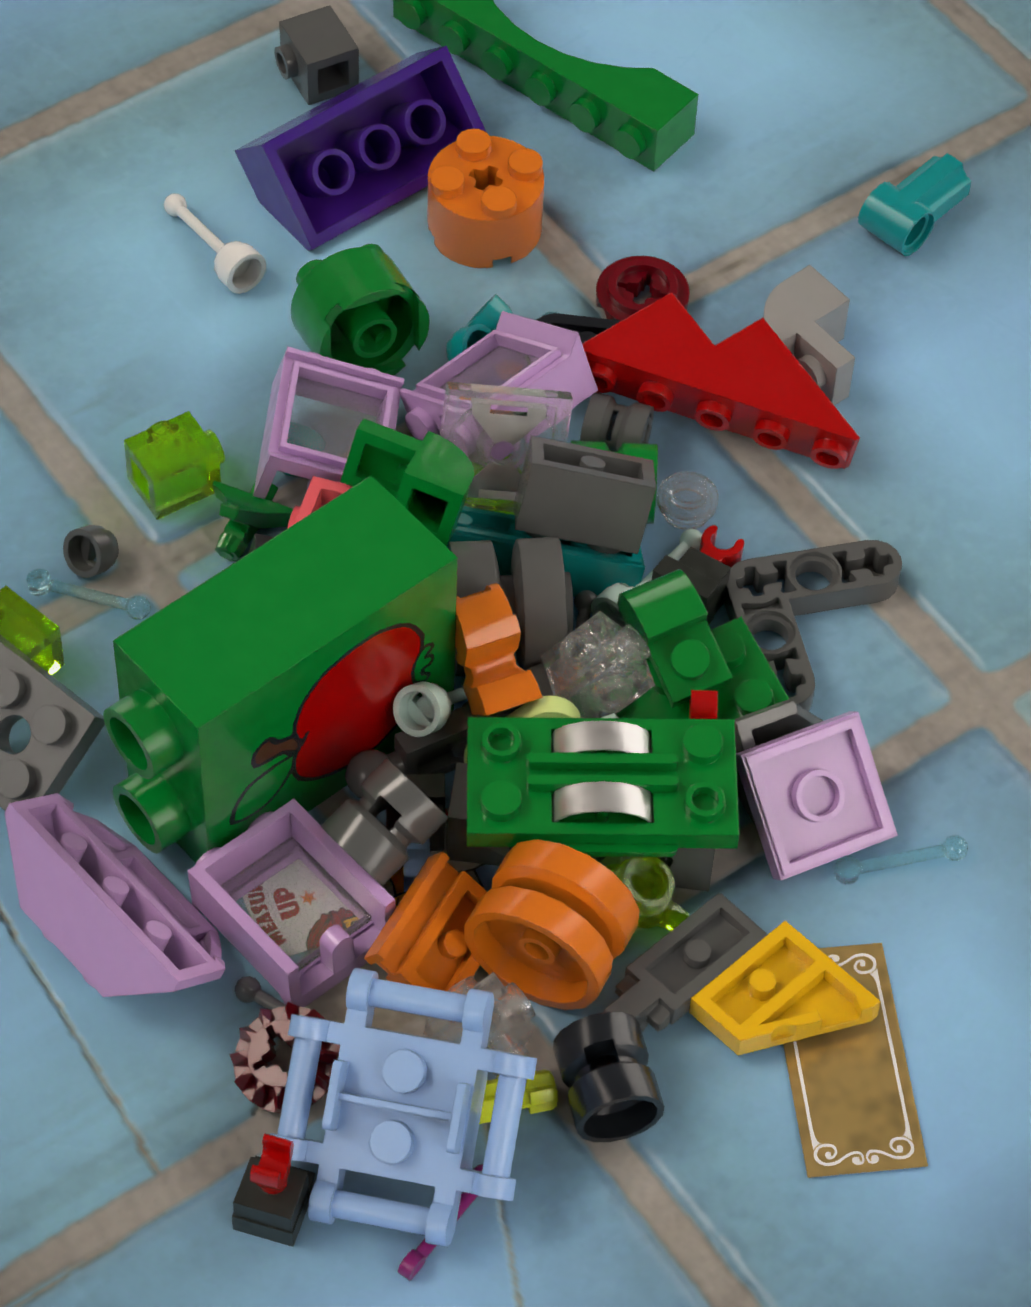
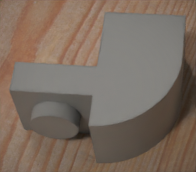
[763,265,855,406]

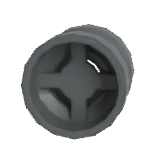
[580,392,654,451]

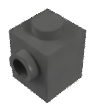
[274,5,359,105]

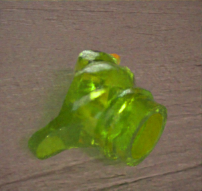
[605,857,689,931]

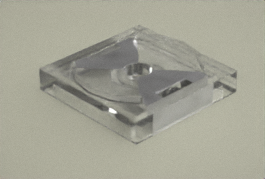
[440,382,573,512]

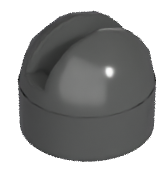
[63,525,119,578]

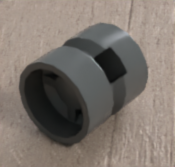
[321,758,449,886]

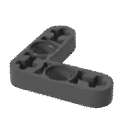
[724,540,902,711]

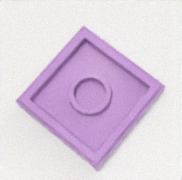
[736,711,898,880]

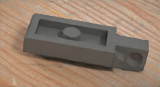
[603,893,768,1032]

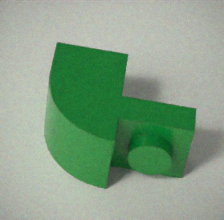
[340,418,474,547]
[617,569,733,708]

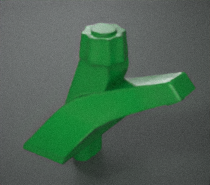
[212,480,293,561]

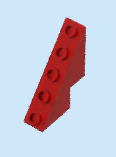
[582,292,860,469]

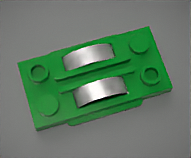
[467,717,739,857]

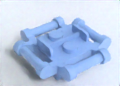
[270,968,537,1248]

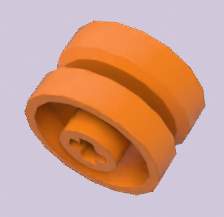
[464,839,640,1010]

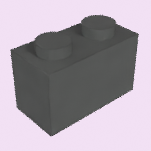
[514,435,656,554]

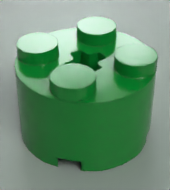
[291,243,430,375]

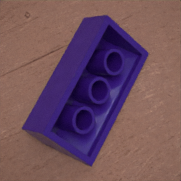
[235,45,486,251]

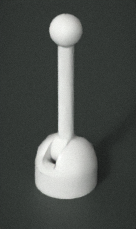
[164,193,266,294]

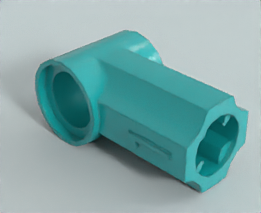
[858,153,972,256]

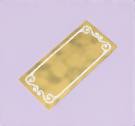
[783,943,928,1178]

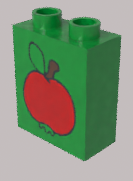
[103,475,457,863]

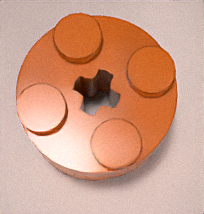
[427,129,544,268]

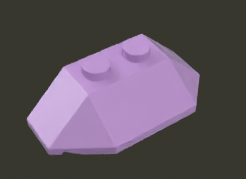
[4,793,226,997]

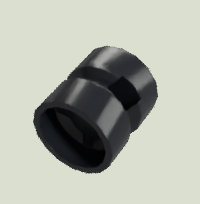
[553,1012,664,1142]

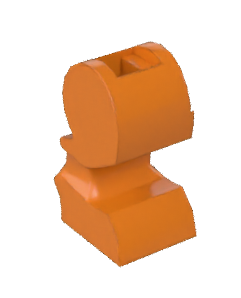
[455,583,543,716]

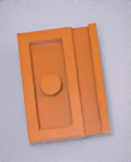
[364,851,487,1021]

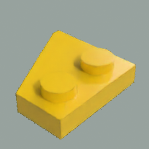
[689,920,881,1056]

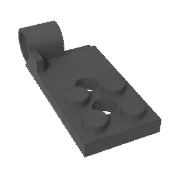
[0,635,105,811]

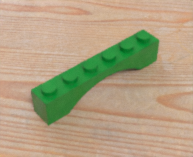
[393,0,699,172]

